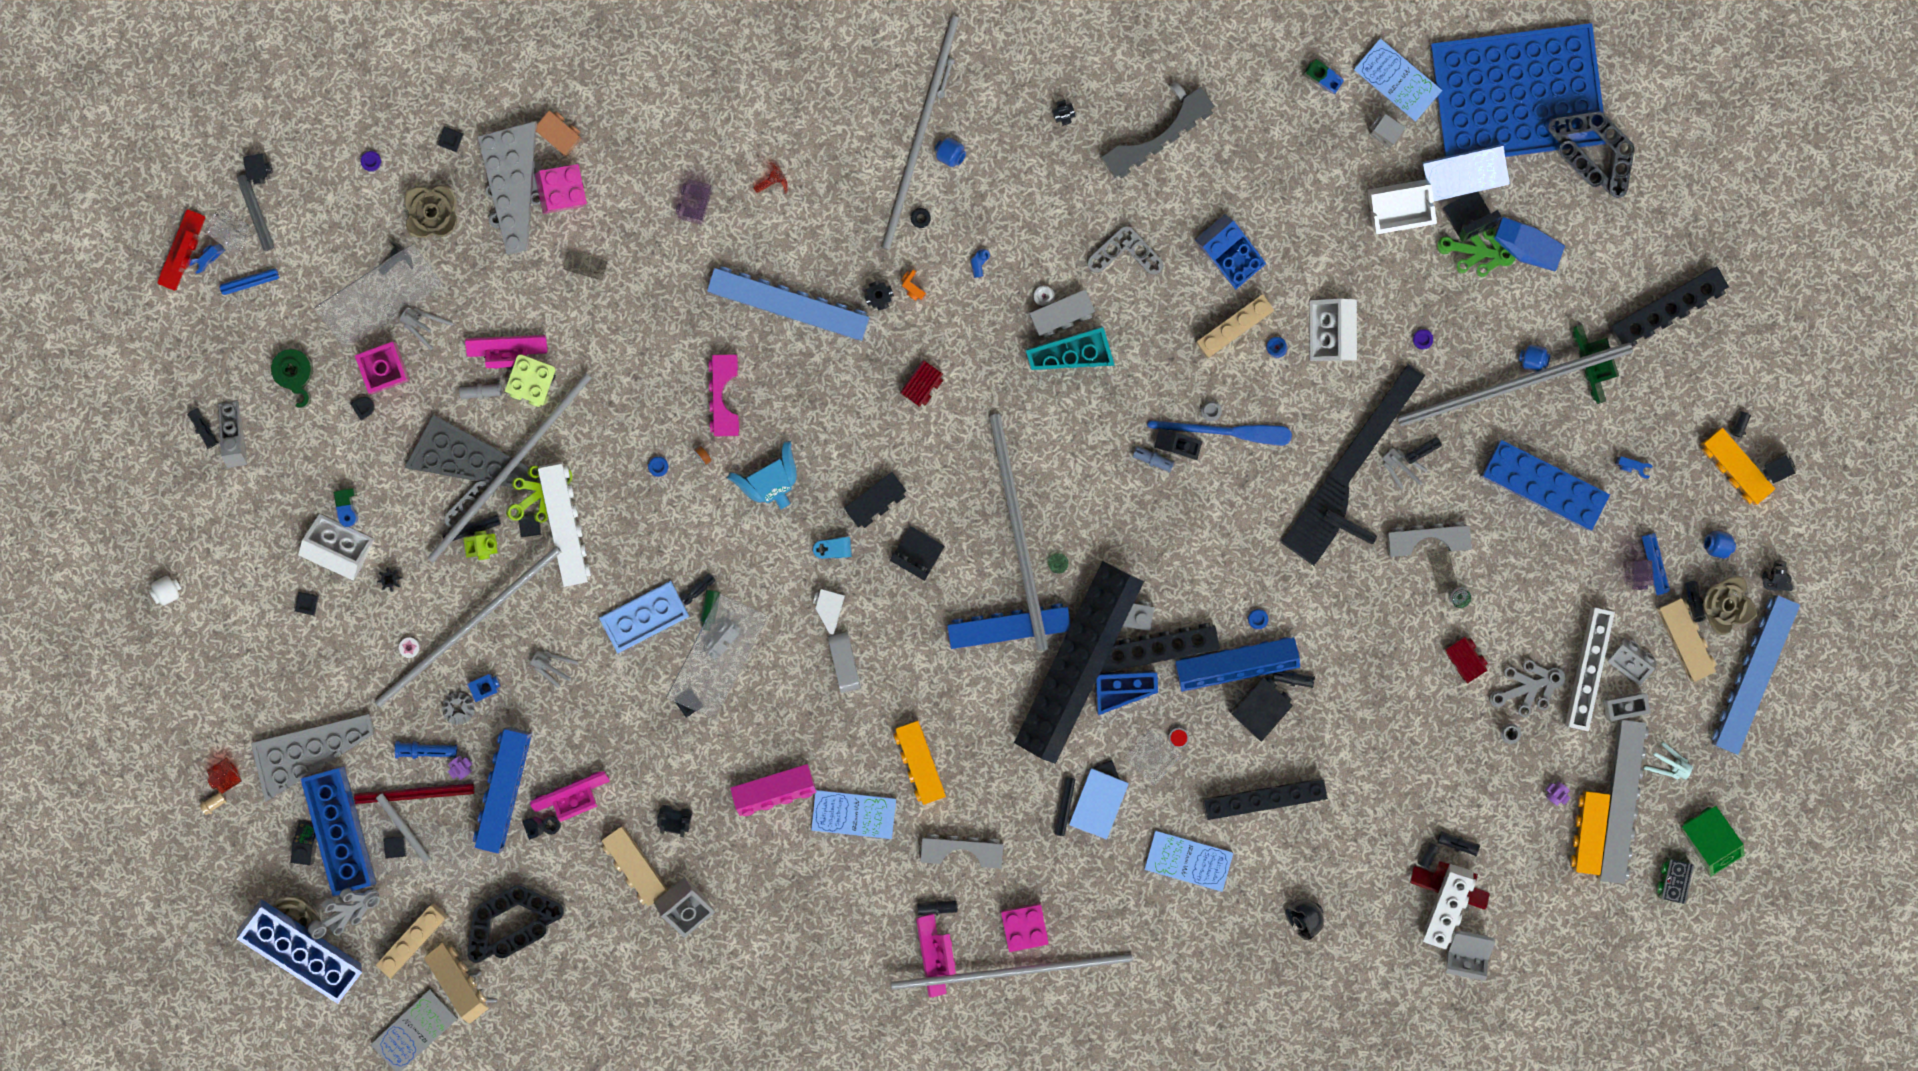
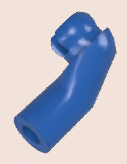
[971,249,990,278]

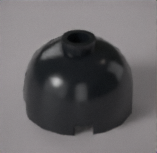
[1285,899,1324,941]

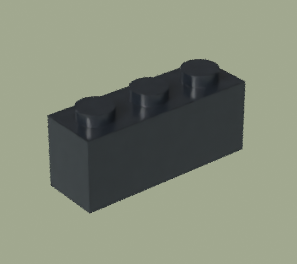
[844,472,907,528]

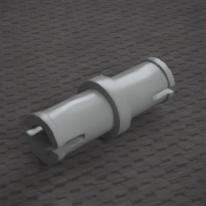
[459,383,502,400]

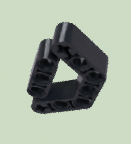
[1545,109,1635,198]
[467,884,566,963]

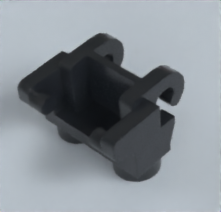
[1762,560,1793,591]
[657,805,693,838]

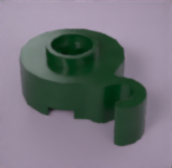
[271,349,314,408]

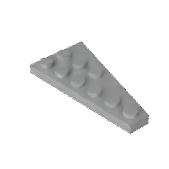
[478,121,537,255]
[251,714,375,802]

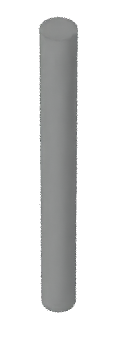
[376,793,430,863]

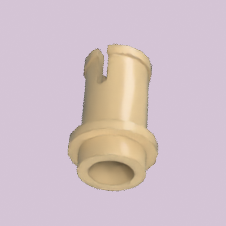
[199,791,227,815]

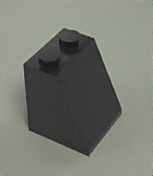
[1229,677,1293,742]

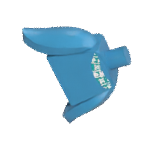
[726,441,797,510]

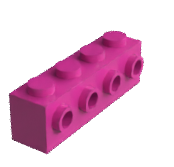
[730,764,817,816]

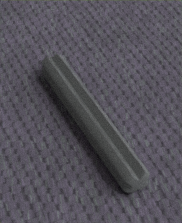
[237,174,274,251]

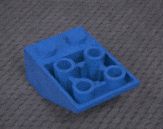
[1194,214,1266,290]

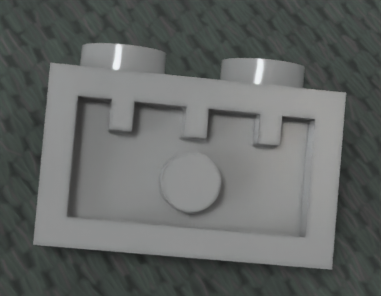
[1123,600,1155,631]
[1608,638,1657,686]

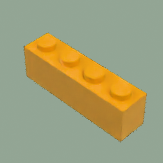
[1701,428,1775,505]
[893,720,946,805]
[1570,790,1610,875]

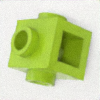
[463,531,498,560]

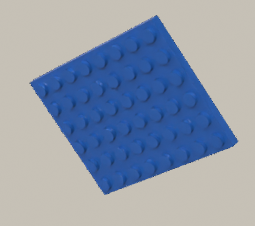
[1431,23,1607,157]

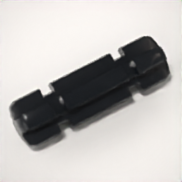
[1405,437,1442,464]
[680,573,716,605]

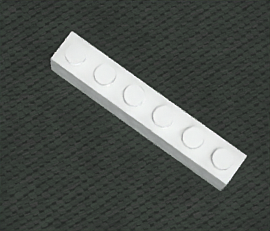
[538,461,591,587]
[1565,607,1615,731]

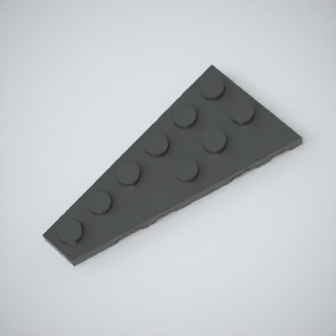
[404,415,539,491]

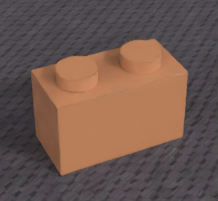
[536,111,582,157]

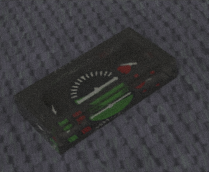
[563,250,608,281]
[1428,550,1458,594]

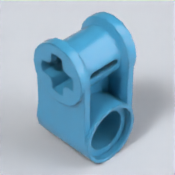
[813,537,852,559]

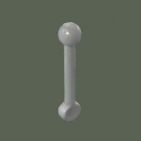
[937,57,955,98]

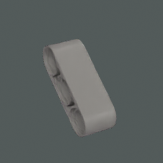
[828,632,861,693]

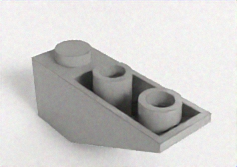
[218,401,247,468]

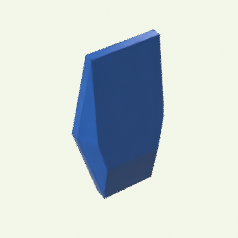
[1494,217,1565,272]

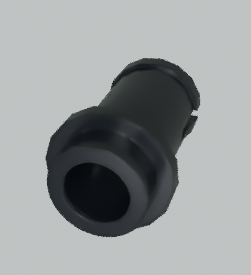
[1730,411,1751,438]
[1418,842,1440,869]

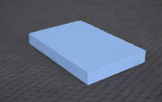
[1069,768,1129,840]

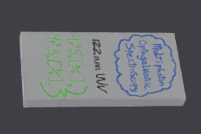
[371,989,458,1071]

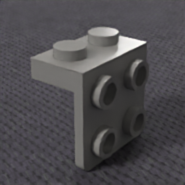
[1446,931,1495,981]

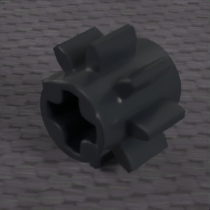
[1052,100,1076,126]
[377,567,403,592]

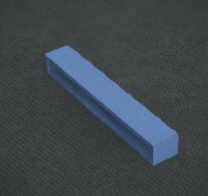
[707,266,870,341]
[1711,595,1800,755]

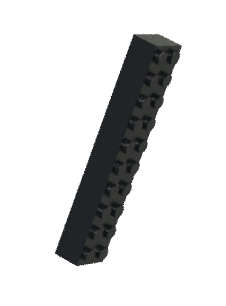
[1014,561,1145,764]

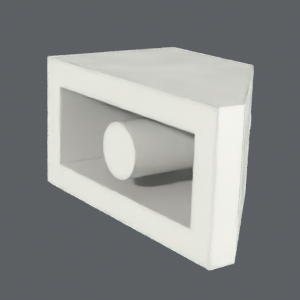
[813,589,845,635]

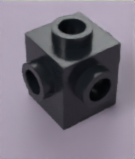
[864,280,894,311]

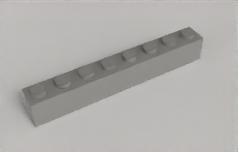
[1597,719,1649,884]

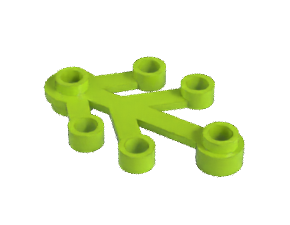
[506,465,572,523]

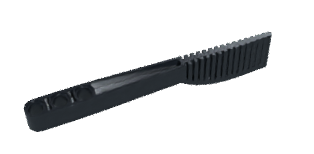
[1281,363,1425,566]

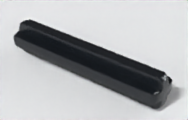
[1323,510,1377,544]
[442,515,501,541]
[1054,777,1076,836]

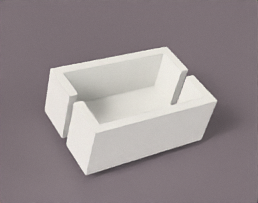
[1368,179,1437,234]

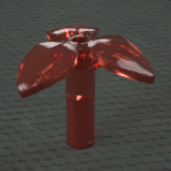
[753,162,788,194]

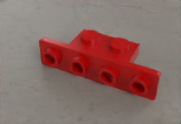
[157,209,206,291]

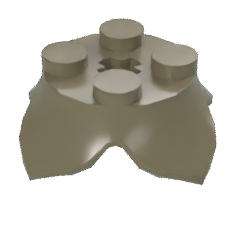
[404,185,457,238]
[1703,576,1757,635]
[272,896,321,929]

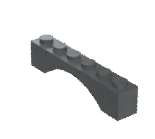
[1101,87,1215,179]

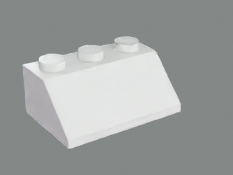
[1310,299,1357,361]
[298,514,374,581]

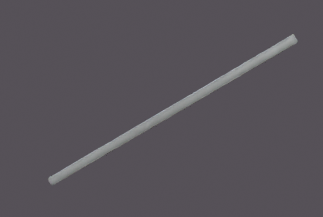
[882,15,959,250]
[427,373,591,563]
[375,546,562,707]
[891,954,1133,990]

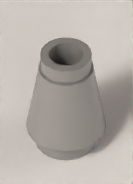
[1501,724,1521,744]

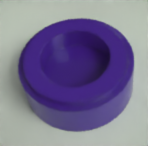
[361,151,382,172]
[1413,329,1434,350]

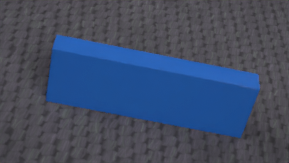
[1642,533,1670,595]

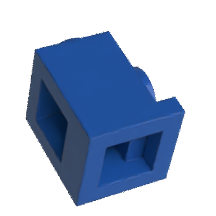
[467,673,501,702]

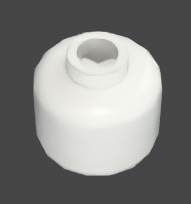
[149,576,181,606]

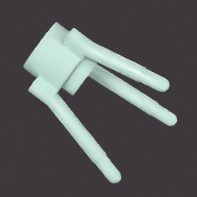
[1644,742,1693,780]

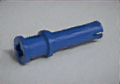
[395,741,457,759]

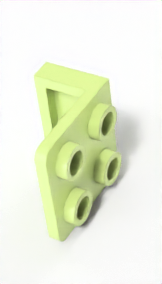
[505,354,556,407]

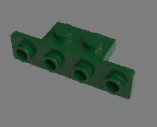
[1573,324,1619,404]

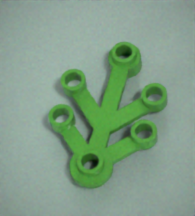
[1437,228,1515,277]

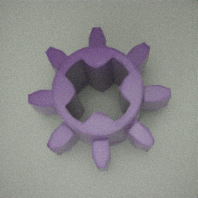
[447,755,473,780]
[1545,781,1571,806]

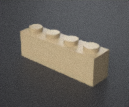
[1196,294,1275,359]
[1656,598,1716,682]
[601,825,668,907]
[376,903,448,979]
[424,943,489,1024]

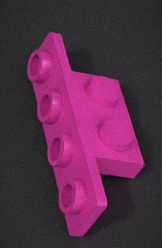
[465,335,548,369]
[529,771,610,822]
[916,914,956,998]

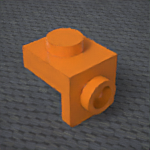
[901,269,926,301]

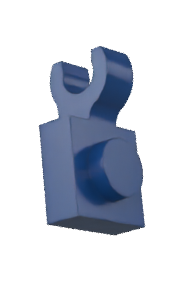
[190,244,225,274]
[1615,456,1653,479]

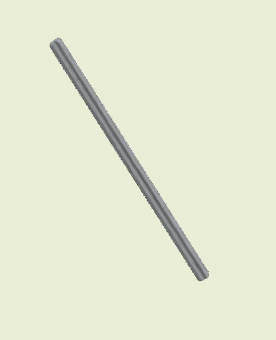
[1397,343,1633,426]
[990,414,1048,651]

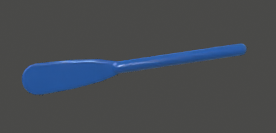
[1147,420,1292,446]

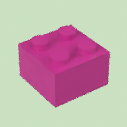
[535,164,587,214]
[355,342,410,395]
[1001,902,1049,952]

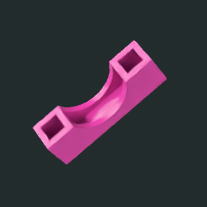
[709,355,739,437]

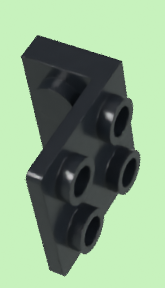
[1443,191,1502,242]
[890,526,945,581]

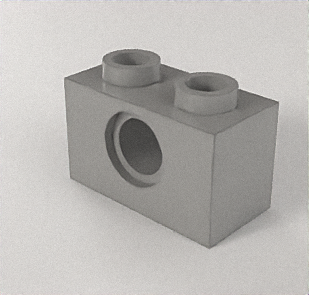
[1370,114,1405,149]
[1603,692,1651,721]

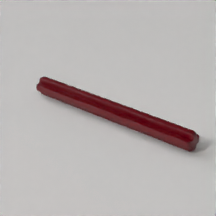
[354,783,475,804]

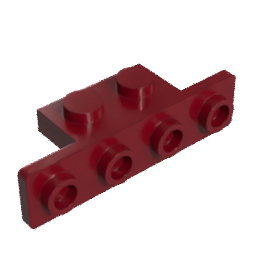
[1410,861,1490,910]

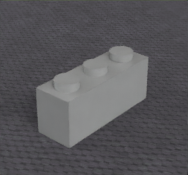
[1029,289,1095,338]

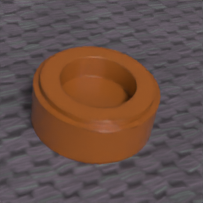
[694,446,712,465]

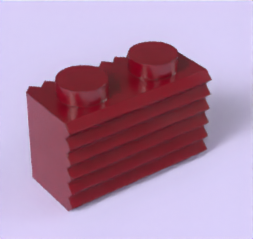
[900,360,944,407]
[1443,636,1488,684]

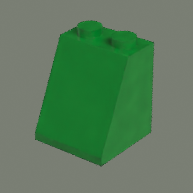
[1682,806,1745,877]

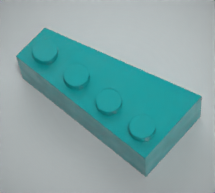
[1024,325,1115,370]

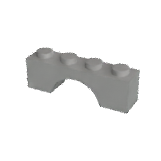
[1387,522,1472,557]
[921,833,1003,869]

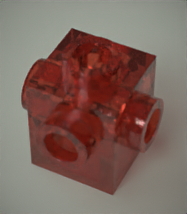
[207,757,242,794]

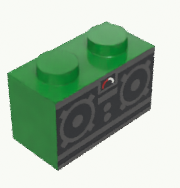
[1656,858,1694,904]

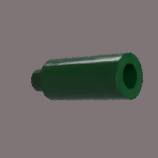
[700,589,721,631]

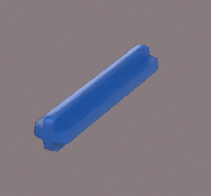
[220,268,279,295]

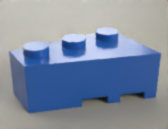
[1096,670,1158,716]

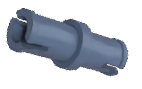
[1133,446,1175,473]

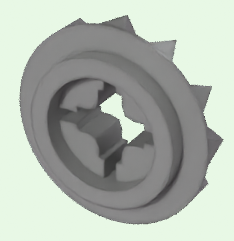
[442,692,475,725]

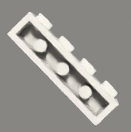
[1423,864,1476,949]

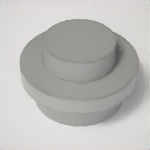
[1201,401,1222,421]

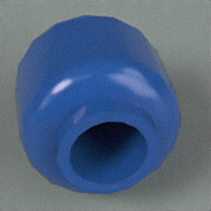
[935,137,966,167]
[1519,344,1550,372]
[1704,530,1736,559]

